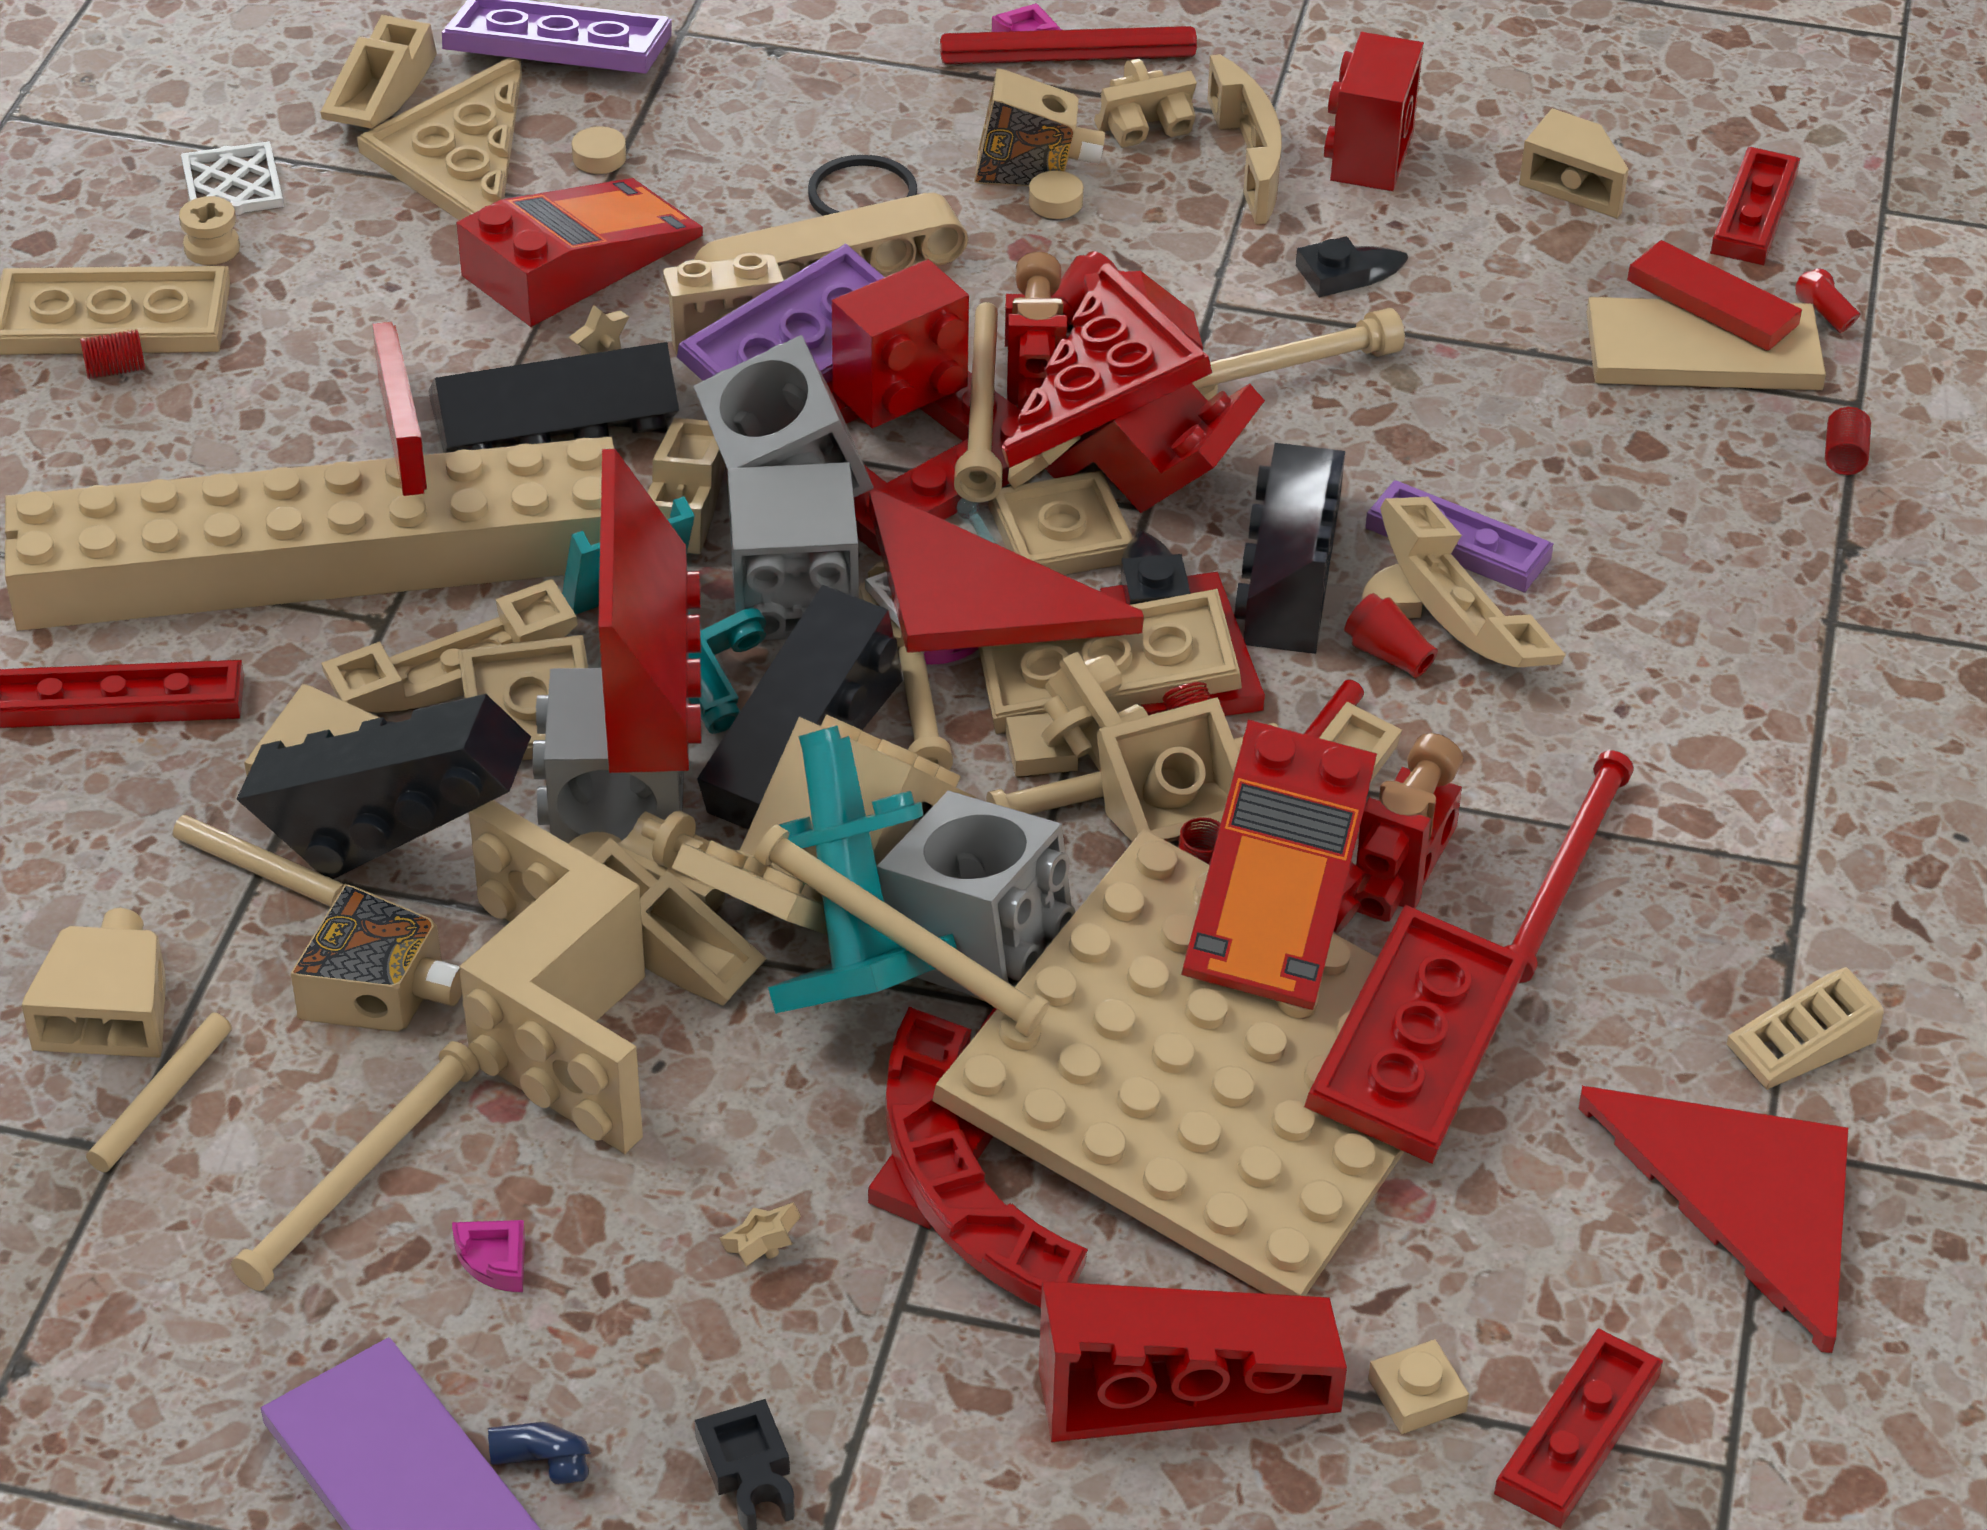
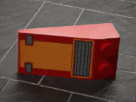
[456,178,703,327]
[1181,719,1377,1010]

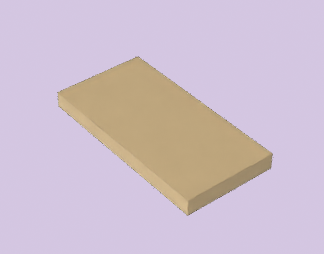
[0,266,231,355]
[1586,297,1826,390]
[978,589,1242,734]

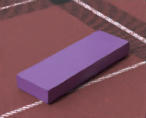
[1365,480,1554,593]

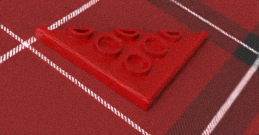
[1002,263,1212,468]
[869,490,1144,653]
[1578,1085,1849,1353]

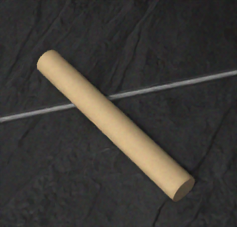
[173,815,345,907]
[86,1013,232,1173]

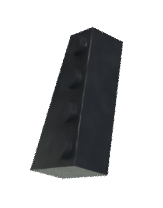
[697,584,903,830]
[237,694,531,879]

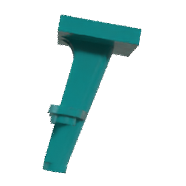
[562,496,766,734]
[768,725,957,1014]

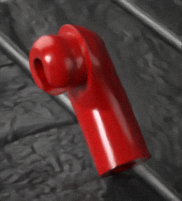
[1795,268,1861,333]

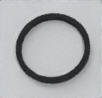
[808,155,917,216]

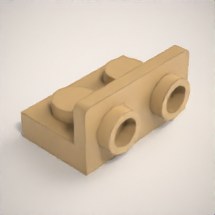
[663,253,784,356]

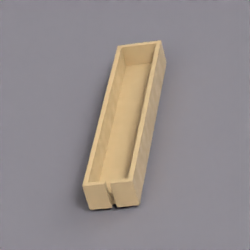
[5,437,614,631]

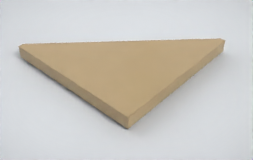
[357,57,522,220]

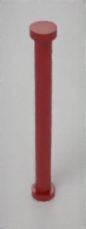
[1505,750,1634,983]

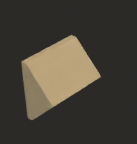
[1097,697,1239,842]

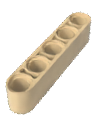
[694,192,968,280]

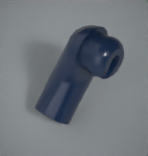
[488,1422,591,1484]

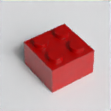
[1324,32,1424,191]
[831,259,969,429]

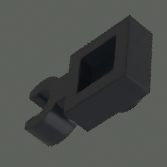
[694,1399,795,1530]

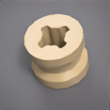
[179,196,240,265]

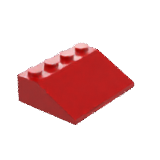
[598,449,702,773]

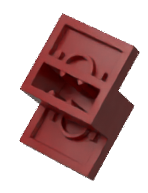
[1045,383,1265,513]

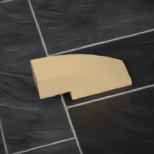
[320,15,437,129]
[647,418,726,554]
[591,838,767,1006]

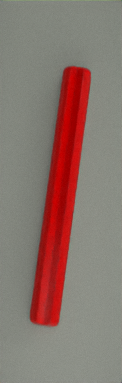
[940,26,1197,64]

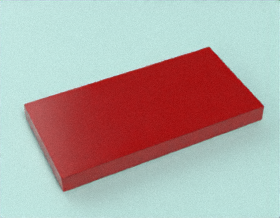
[1304,905,1529,1164]

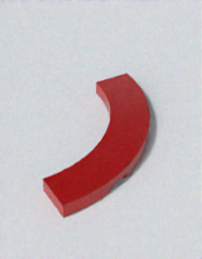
[885,1007,1088,1308]

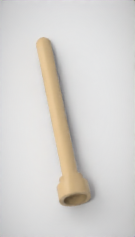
[954,302,1002,502]
[1192,308,1405,389]

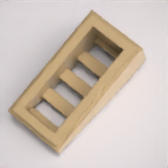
[1727,967,1884,1090]

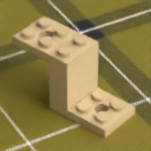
[672,715,976,935]
[459,800,646,1154]

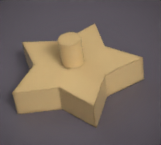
[568,305,629,355]
[719,1202,801,1267]

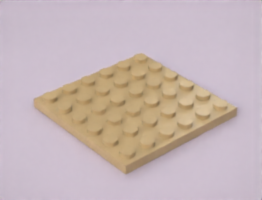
[933,829,1404,1296]

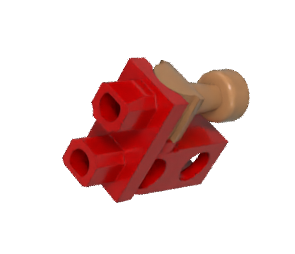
[1005,252,1067,410]
[1354,733,1463,922]

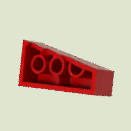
[1039,1281,1347,1442]

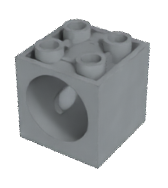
[693,335,874,498]
[728,462,859,640]
[533,668,684,843]
[877,791,1076,998]

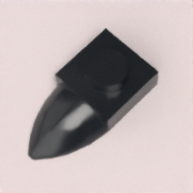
[1295,236,1408,298]
[1121,530,1191,605]

